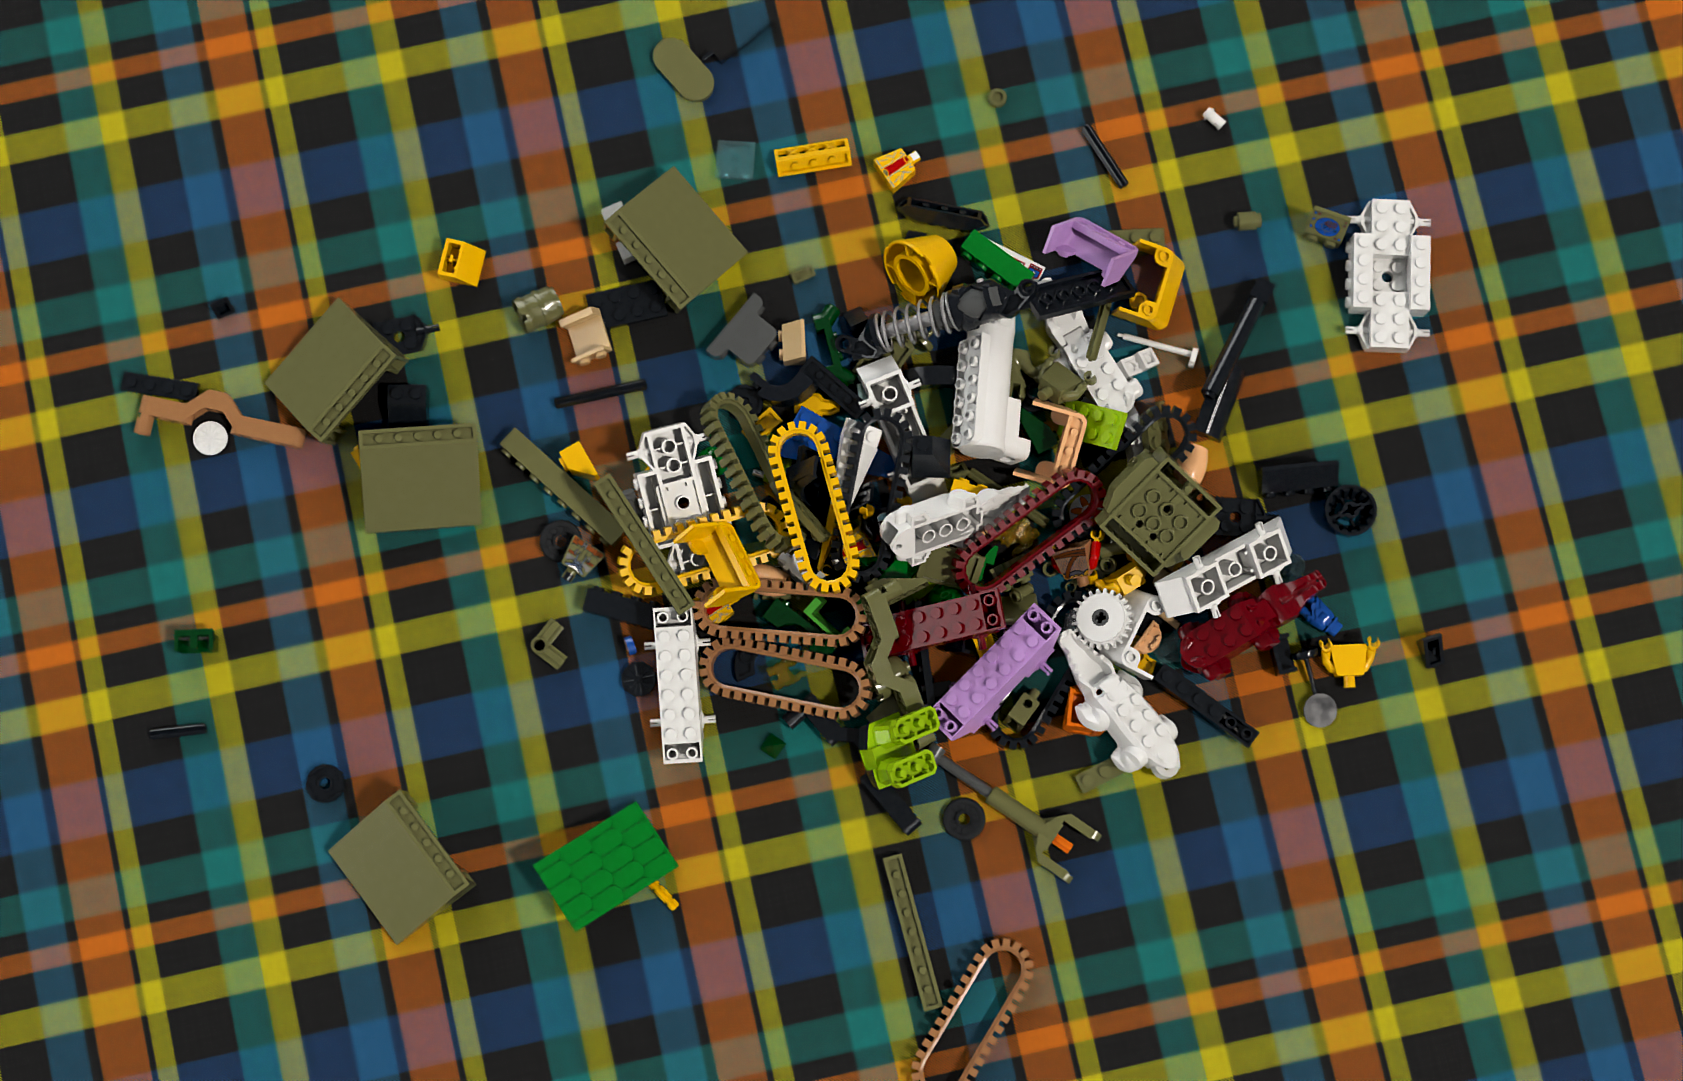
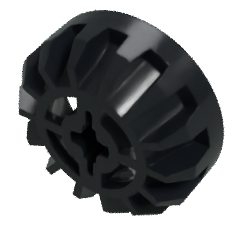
[1323,484,1377,538]

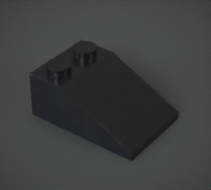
[387,384,430,428]

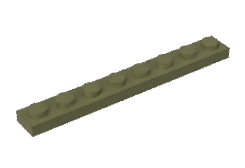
[593,473,695,616]
[883,853,943,1012]

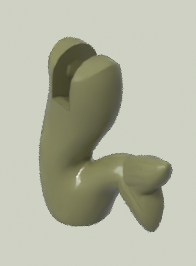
[1009,348,1043,403]

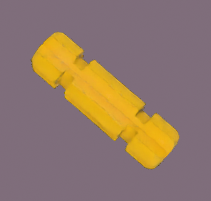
[649,880,679,911]

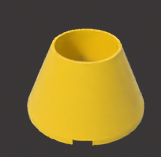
[883,235,957,309]

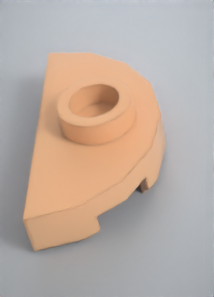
[1133,620,1162,654]

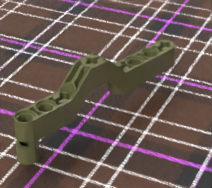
[860,579,936,750]

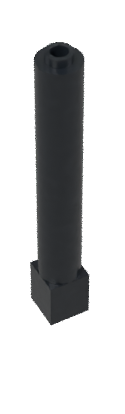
[1201,276,1276,401]

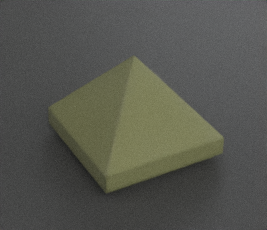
[950,462,970,480]

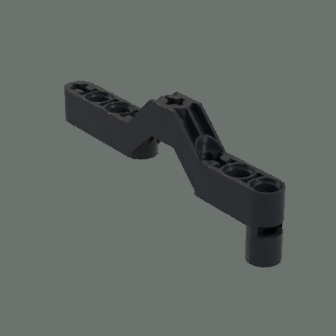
[781,692,922,836]

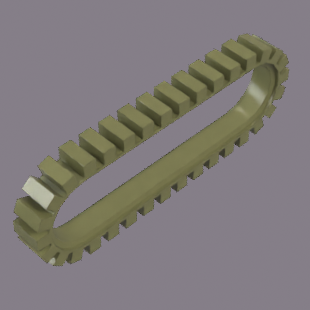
[700,392,809,554]

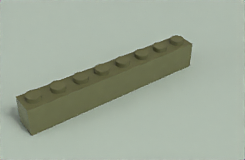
[500,428,626,548]

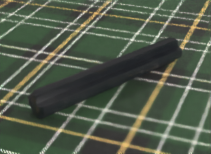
[1081,123,1128,189]

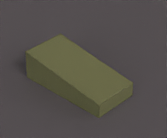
[789,265,816,286]

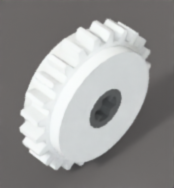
[1072,588,1134,650]

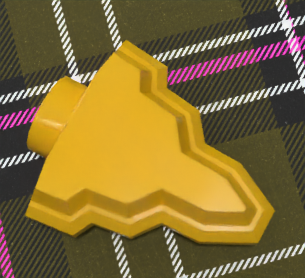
[794,393,840,417]

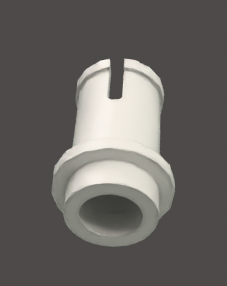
[1202,107,1226,130]

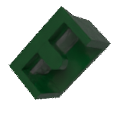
[174,628,219,654]

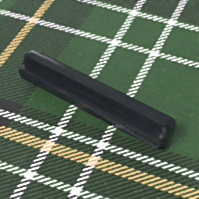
[149,723,208,740]

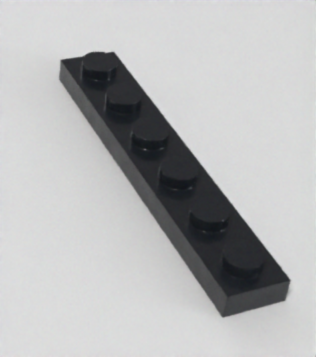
[911,600,935,707]

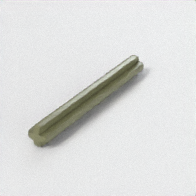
[1086,303,1112,362]
[967,468,1050,528]

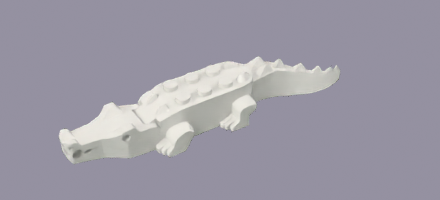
[1037,278,1143,463]

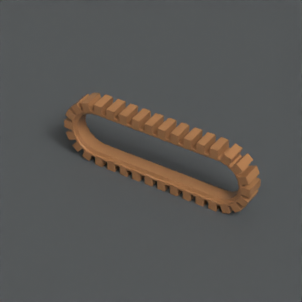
[692,578,869,648]
[699,638,873,720]
[911,938,1034,1081]

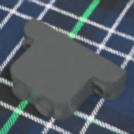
[706,293,778,368]

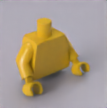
[1087,553,1147,596]
[1319,636,1380,688]

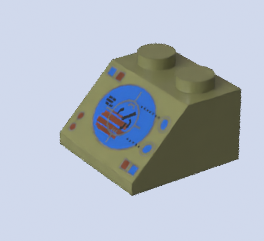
[1302,205,1351,249]

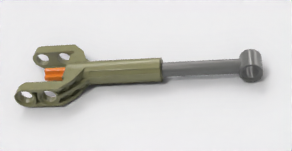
[927,742,1102,884]

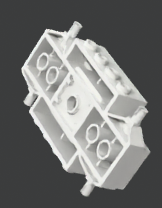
[1345,199,1431,353]
[626,422,732,582]

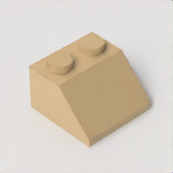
[778,319,806,366]

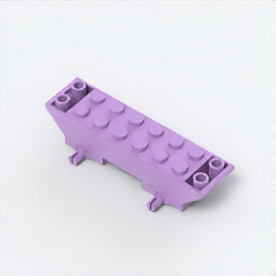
[933,603,1062,741]

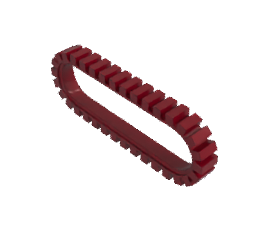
[951,467,1106,594]

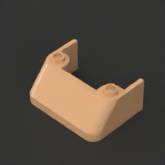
[1013,398,1087,488]

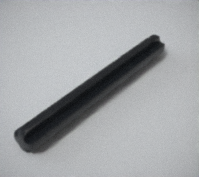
[554,379,647,409]

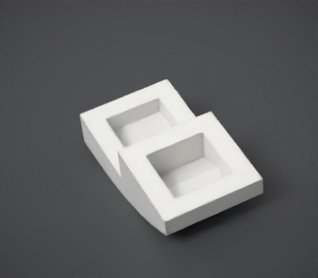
[1116,347,1160,379]

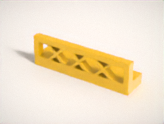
[774,138,852,177]

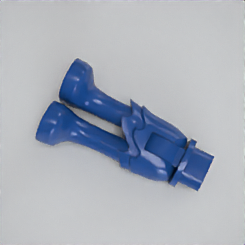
[1297,576,1343,637]

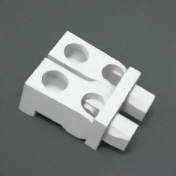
[777,552,826,597]

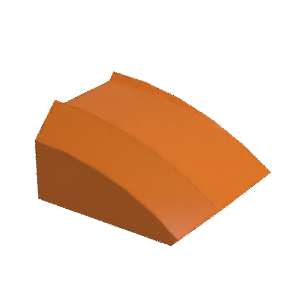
[1062,685,1104,737]

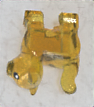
[1000,517,1041,557]
[766,653,807,691]

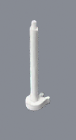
[1117,333,1199,368]

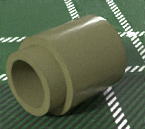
[1233,211,1262,231]

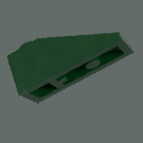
[1020,407,1060,457]

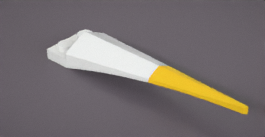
[817,417,883,571]

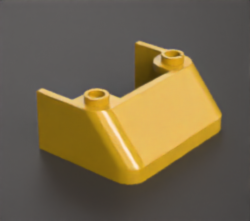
[1111,238,1185,331]
[673,521,761,608]

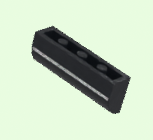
[1192,365,1246,443]

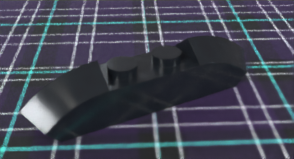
[896,197,990,232]

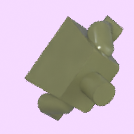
[1037,345,1097,405]

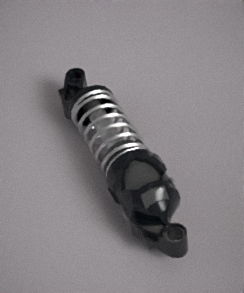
[835,277,1040,361]

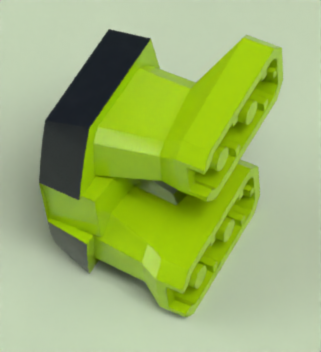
[859,706,940,790]

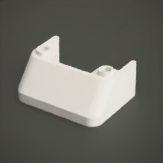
[1097,589,1164,680]

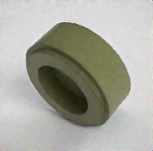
[988,88,1007,108]

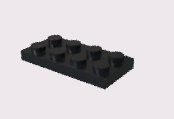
[586,280,668,330]

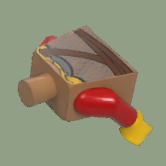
[1051,530,1105,587]

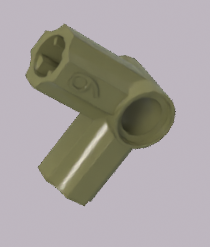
[531,618,568,670]

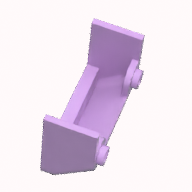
[1042,217,1139,287]

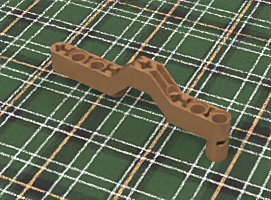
[133,389,307,449]

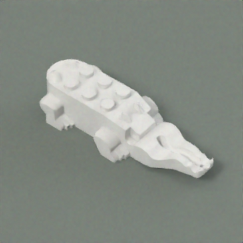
[879,483,1030,567]

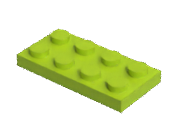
[1057,401,1128,451]

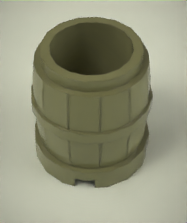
[511,286,564,334]

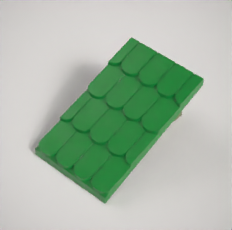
[533,801,679,932]

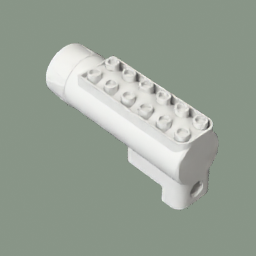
[951,316,1031,465]

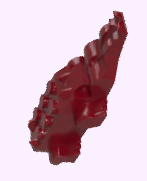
[1177,570,1327,681]

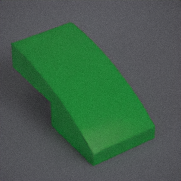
[978,546,998,584]

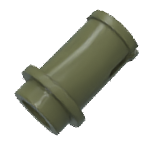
[1009,582,1034,602]

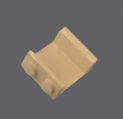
[559,307,613,366]

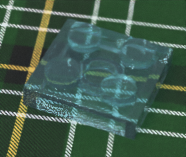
[715,140,756,181]

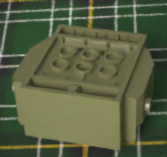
[1094,446,1222,577]

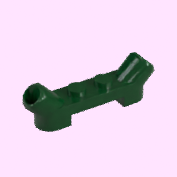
[812,304,857,388]

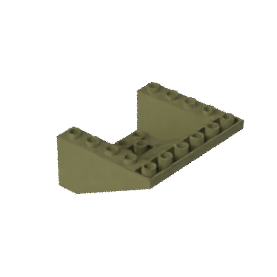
[602,166,748,314]
[265,297,409,446]
[358,423,482,534]
[328,789,477,945]

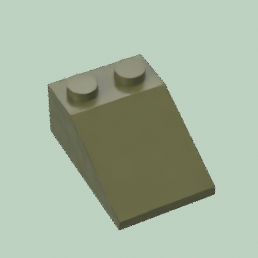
[865,578,929,606]

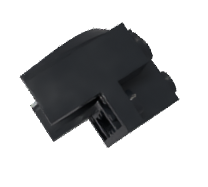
[785,445,875,513]

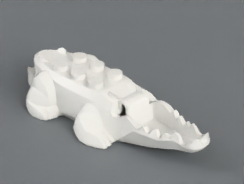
[1057,629,1180,780]

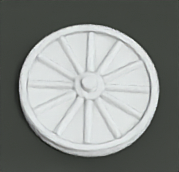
[193,421,228,455]

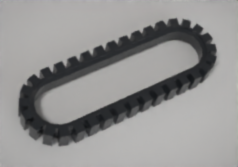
[1051,404,1197,543]
[830,408,913,583]
[986,590,1105,751]

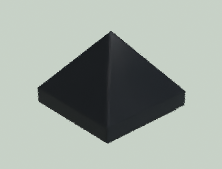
[210,296,236,320]

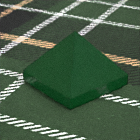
[760,733,786,759]

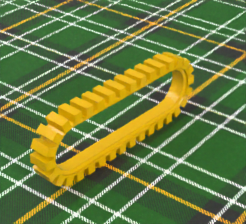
[768,421,860,595]
[617,501,790,595]

